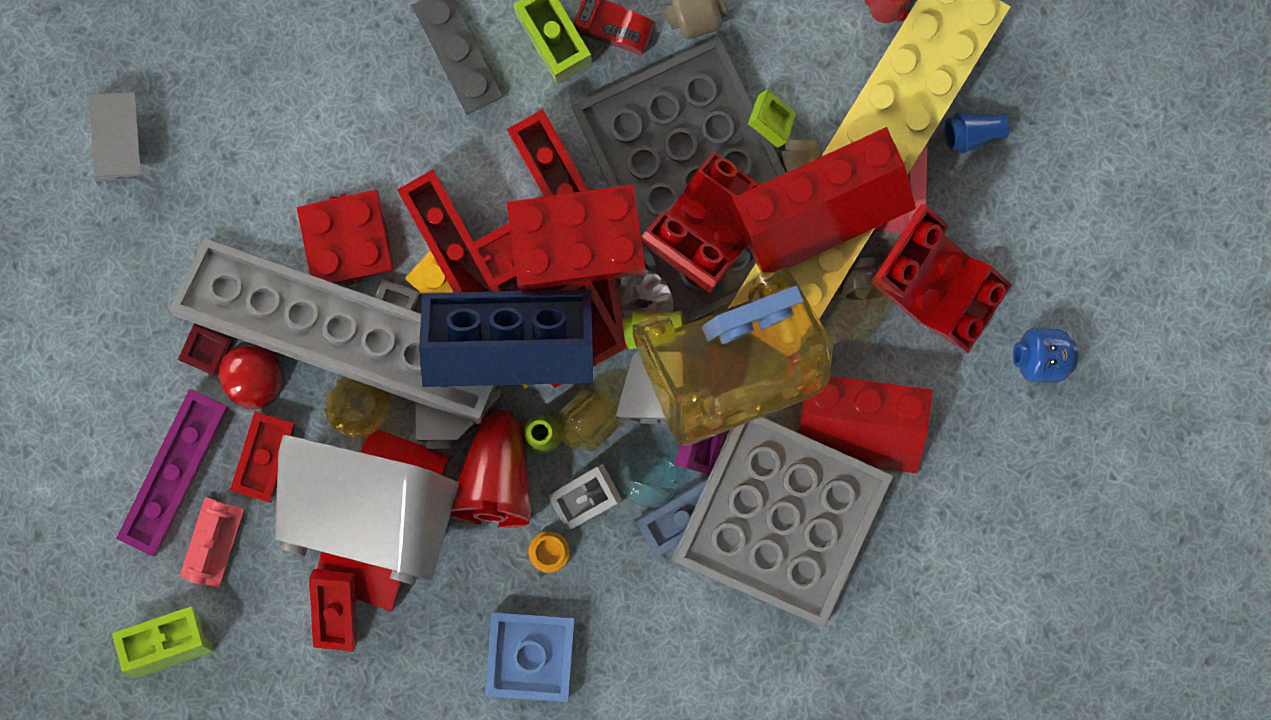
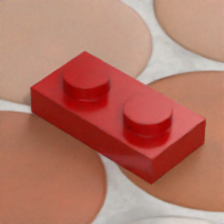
[229,411,297,503]
[309,569,358,652]

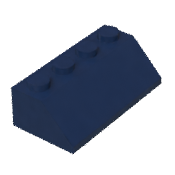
[419,289,593,387]

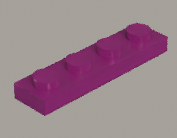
[116,389,229,557]

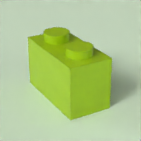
[513,0,592,84]

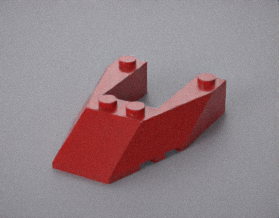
[397,109,628,388]

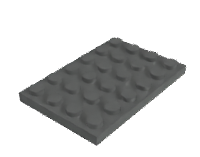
[571,36,786,325]

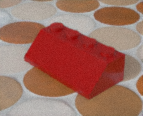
[728,127,916,279]

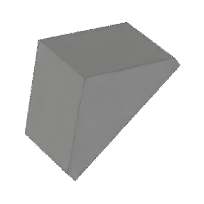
[547,464,623,531]

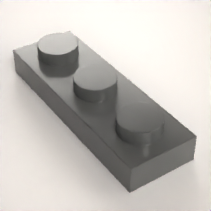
[412,0,503,115]

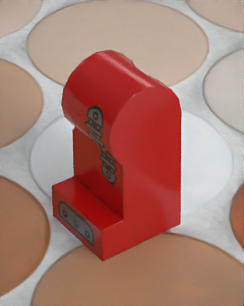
[573,0,656,55]

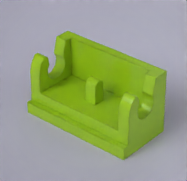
[112,606,214,678]

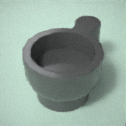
[831,258,884,301]

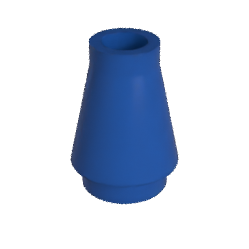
[945,113,1009,153]

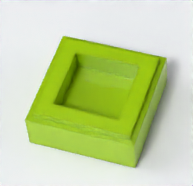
[748,89,797,148]

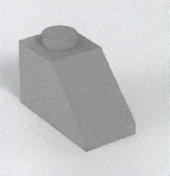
[416,389,501,449]

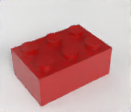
[507,184,645,291]

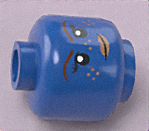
[1013,328,1078,383]

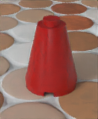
[450,410,532,528]

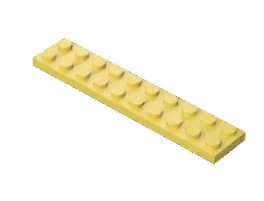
[726,0,1011,361]

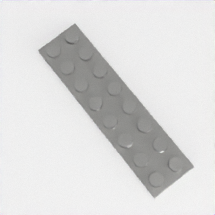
[169,238,497,424]

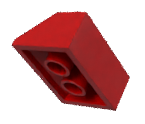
[797,373,933,474]

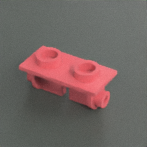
[180,497,245,588]

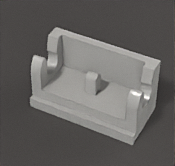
[88,92,141,182]

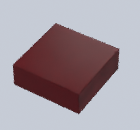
[178,323,234,377]

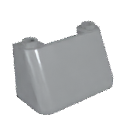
[275,435,459,585]

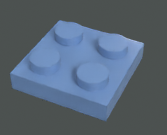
[701,285,803,345]
[485,612,575,702]

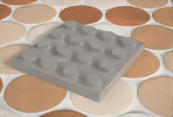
[672,407,893,627]

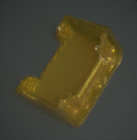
[632,267,834,445]

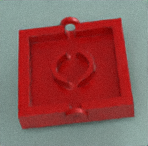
[296,189,395,285]

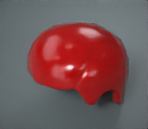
[219,344,284,409]

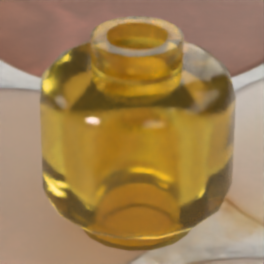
[558,390,618,451]

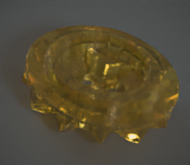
[324,378,391,438]

